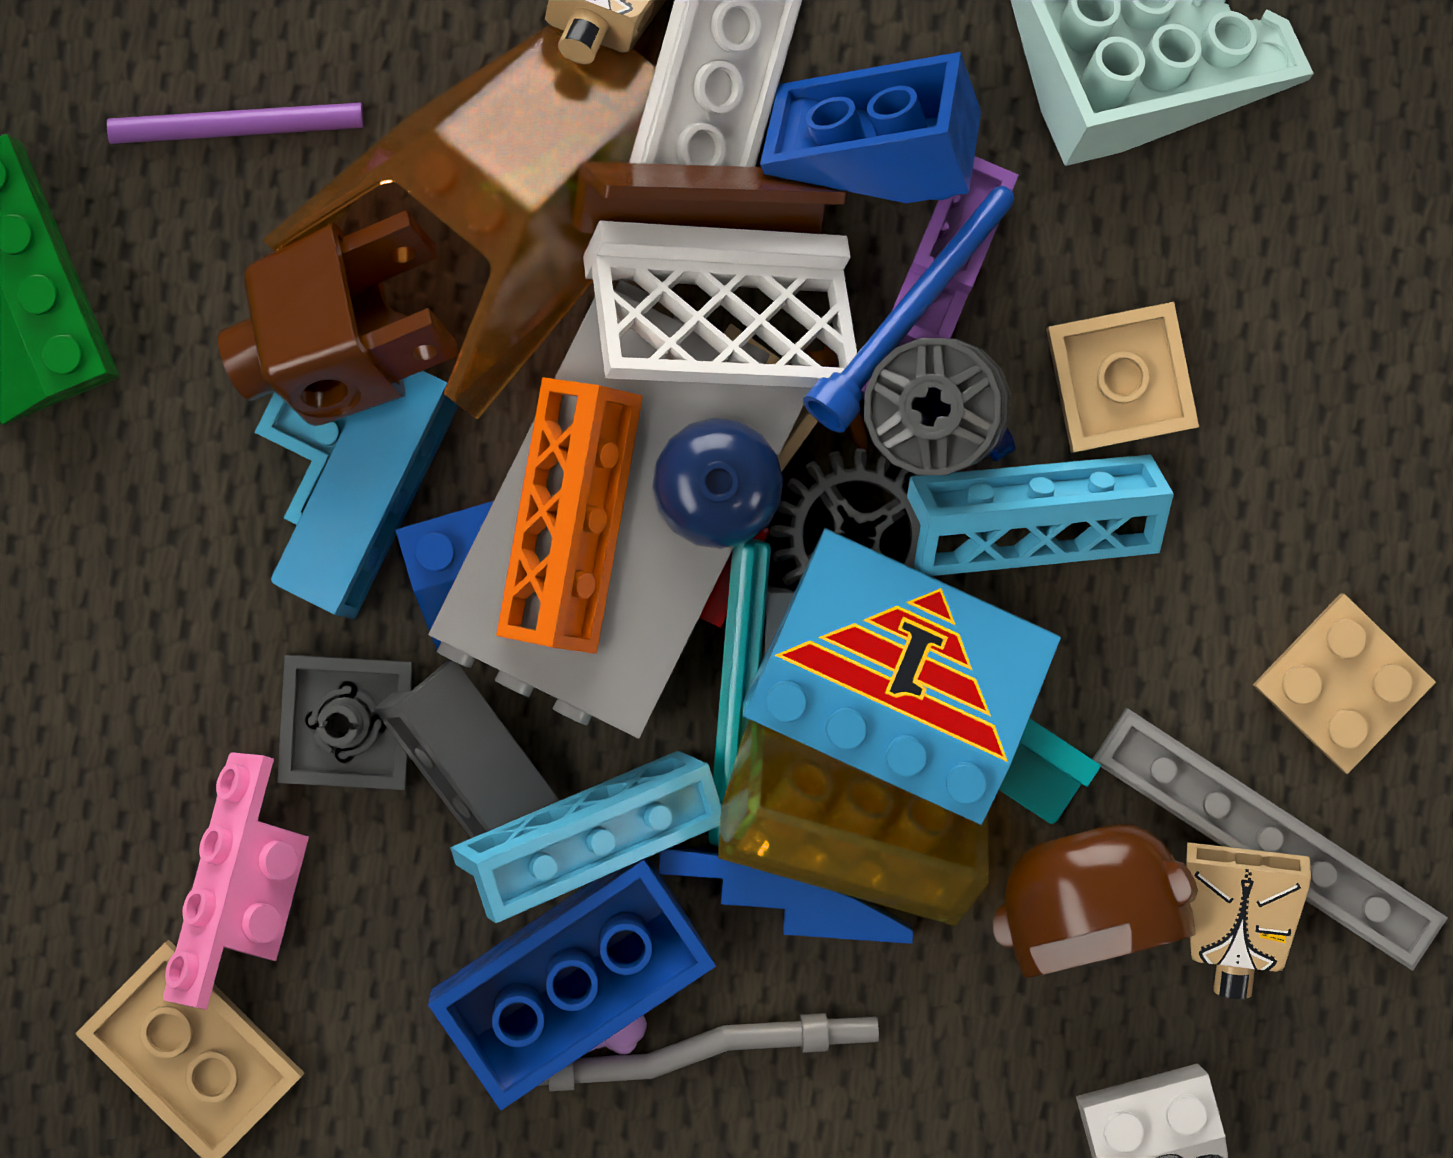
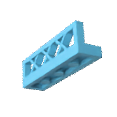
[907,454,1174,576]
[450,751,726,923]

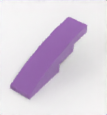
[861,156,1019,409]

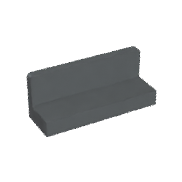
[374,661,560,838]

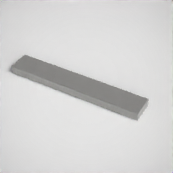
[1092,708,1448,971]

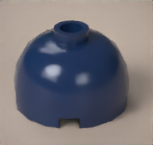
[652,418,784,549]

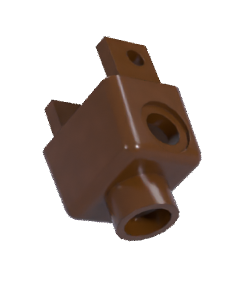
[218,210,459,426]

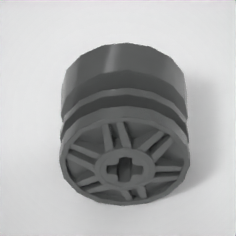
[864,338,1011,475]

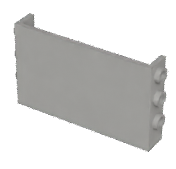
[428,280,811,739]

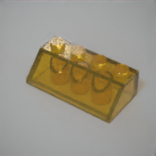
[718,719,989,926]

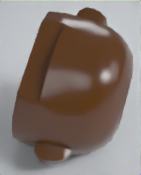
[993,824,1198,978]

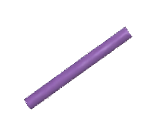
[107,102,364,144]

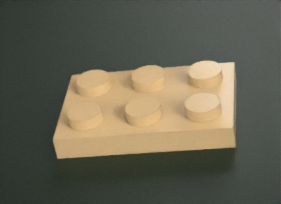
[75,940,304,1158]

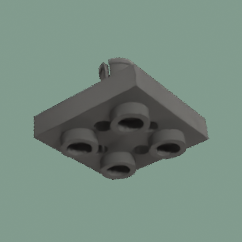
[277,655,415,790]

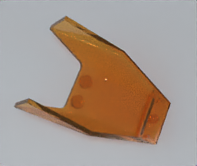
[262,25,656,420]

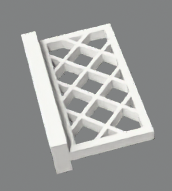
[583,221,857,388]

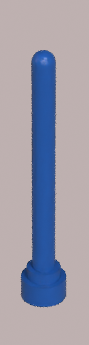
[803,186,1014,433]

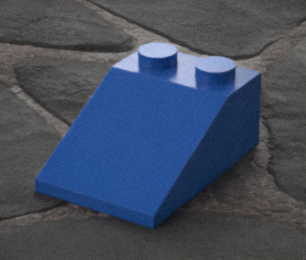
[760,52,981,203]

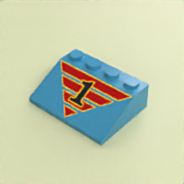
[743,528,1061,825]

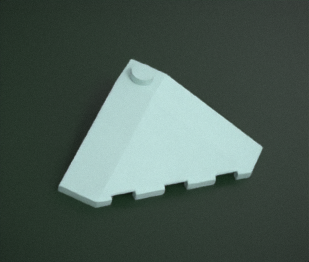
[1011,0,1314,166]

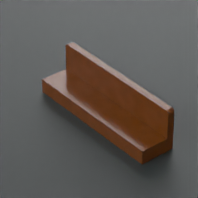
[572,161,848,234]

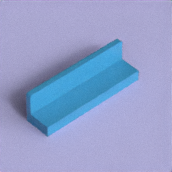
[271,371,465,620]

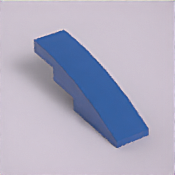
[659,845,913,944]

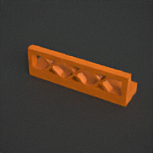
[496,377,643,654]

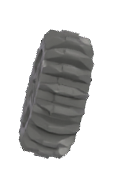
[770,449,943,586]

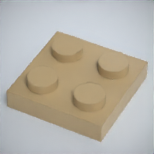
[1046,302,1199,453]
[1253,594,1436,774]

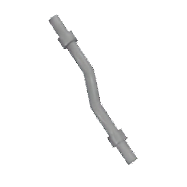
[538,1013,879,1092]

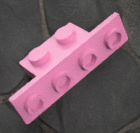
[163,752,309,1010]

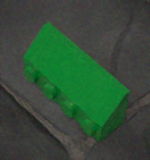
[0,134,120,425]

